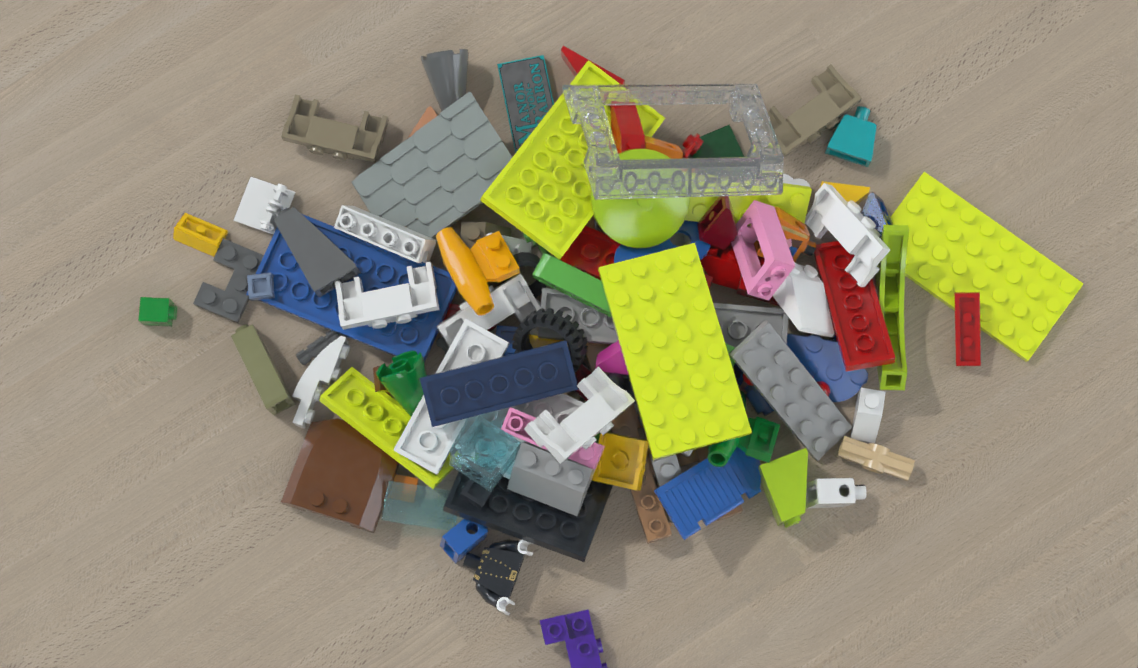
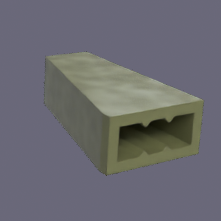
[231,324,296,416]

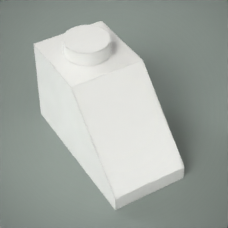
[850,387,886,444]

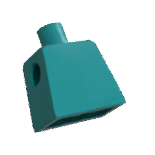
[825,106,877,167]

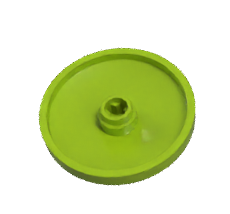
[591,148,690,248]

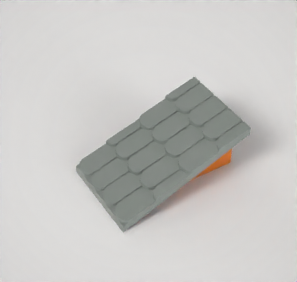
[352,92,512,239]

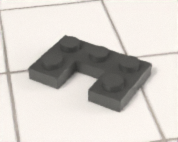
[193,238,264,324]

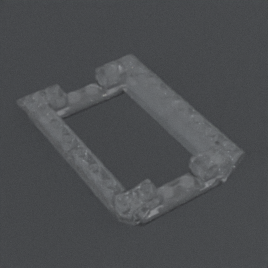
[562,83,784,200]

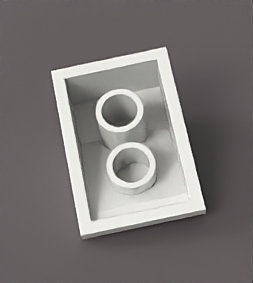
[767,262,835,337]

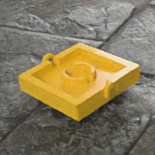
[592,432,649,491]

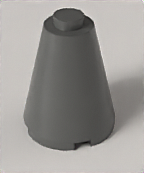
[421,49,469,112]

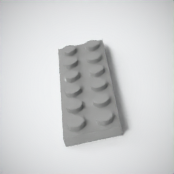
[728,321,853,461]

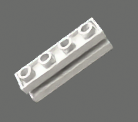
[334,205,437,263]

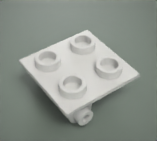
[233,177,296,235]

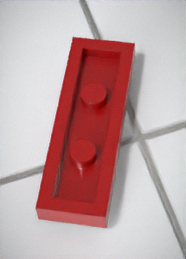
[955,292,981,366]

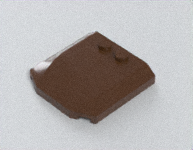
[281,418,400,533]

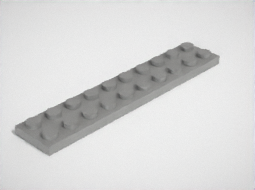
[538,288,788,348]

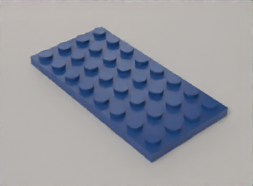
[246,214,457,363]

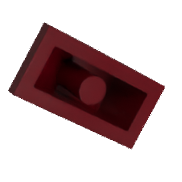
[697,191,738,250]

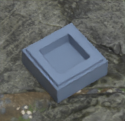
[247,273,275,301]

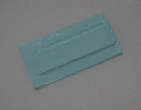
[381,481,457,530]

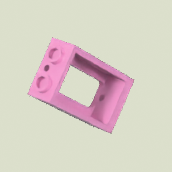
[731,200,795,301]

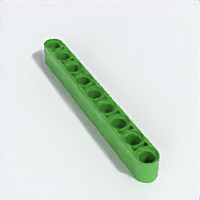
[532,253,735,368]

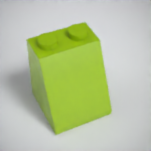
[758,448,808,528]

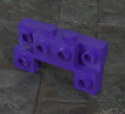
[540,609,607,668]

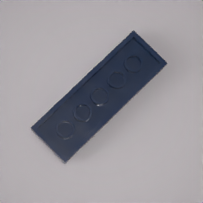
[420,340,578,427]

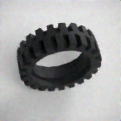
[512,308,588,373]

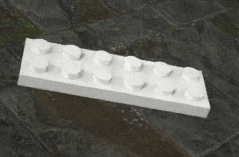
[394,319,510,474]

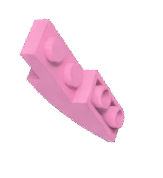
[500,407,605,470]

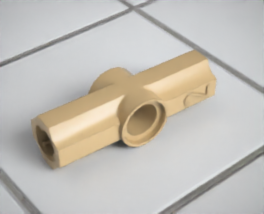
[837,436,915,481]

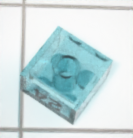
[449,415,521,492]

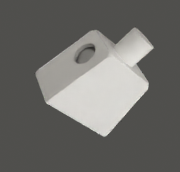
[806,478,866,509]

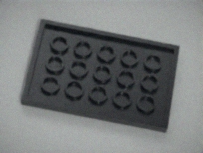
[443,459,613,562]

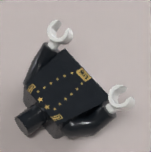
[463,539,533,615]

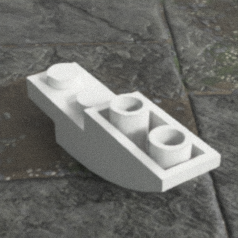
[292,336,350,429]

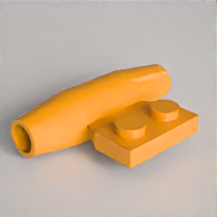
[436,227,520,316]

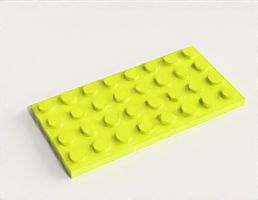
[480,60,665,260]
[879,172,1083,362]
[598,243,752,460]

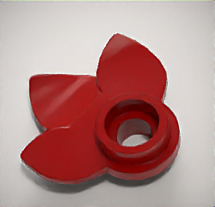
[682,133,703,159]

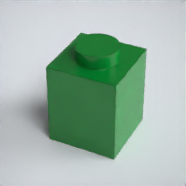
[138,297,177,327]

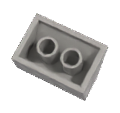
[507,442,595,516]

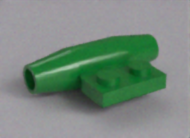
[708,390,780,467]

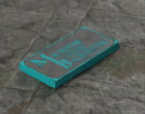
[497,55,554,153]

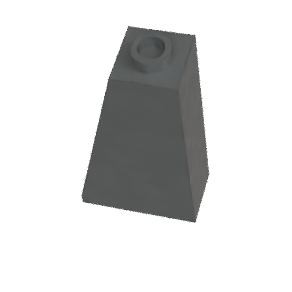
[273,207,361,297]

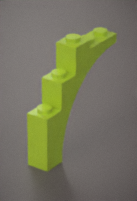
[875,225,909,390]

